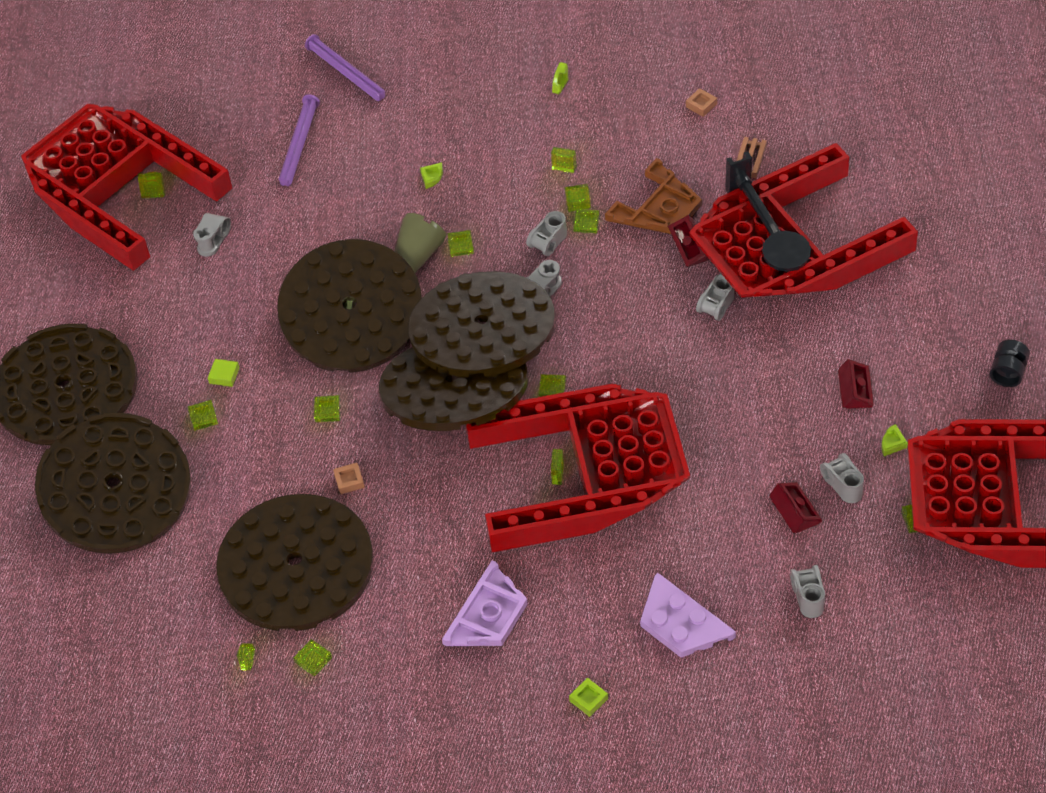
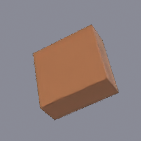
[686,88,717,117]
[333,463,365,495]

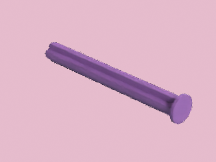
[305,34,386,101]
[279,94,320,186]

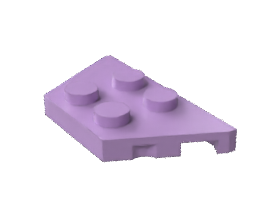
[442,560,527,646]
[640,573,736,657]

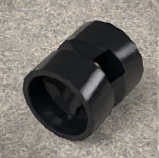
[989,339,1030,387]

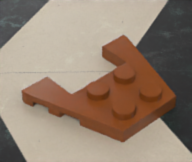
[605,158,702,234]

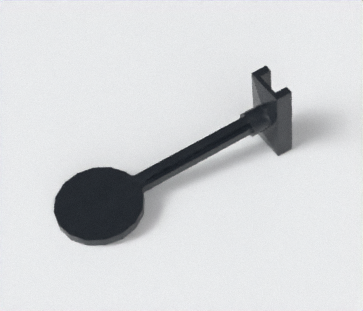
[725,151,811,272]

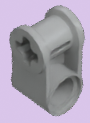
[526,211,567,256]
[193,213,231,257]
[527,260,562,296]
[696,274,735,321]
[820,453,864,503]
[790,565,825,618]

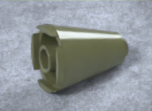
[394,213,446,273]

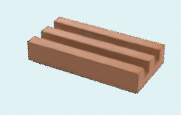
[737,137,767,178]

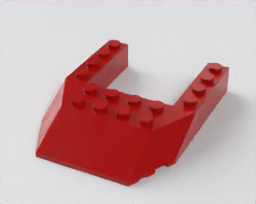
[21,104,233,271]
[689,143,918,298]
[465,384,690,553]
[907,419,1046,568]

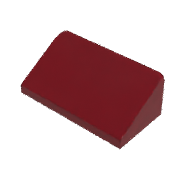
[668,215,710,267]
[838,359,874,409]
[769,482,822,533]

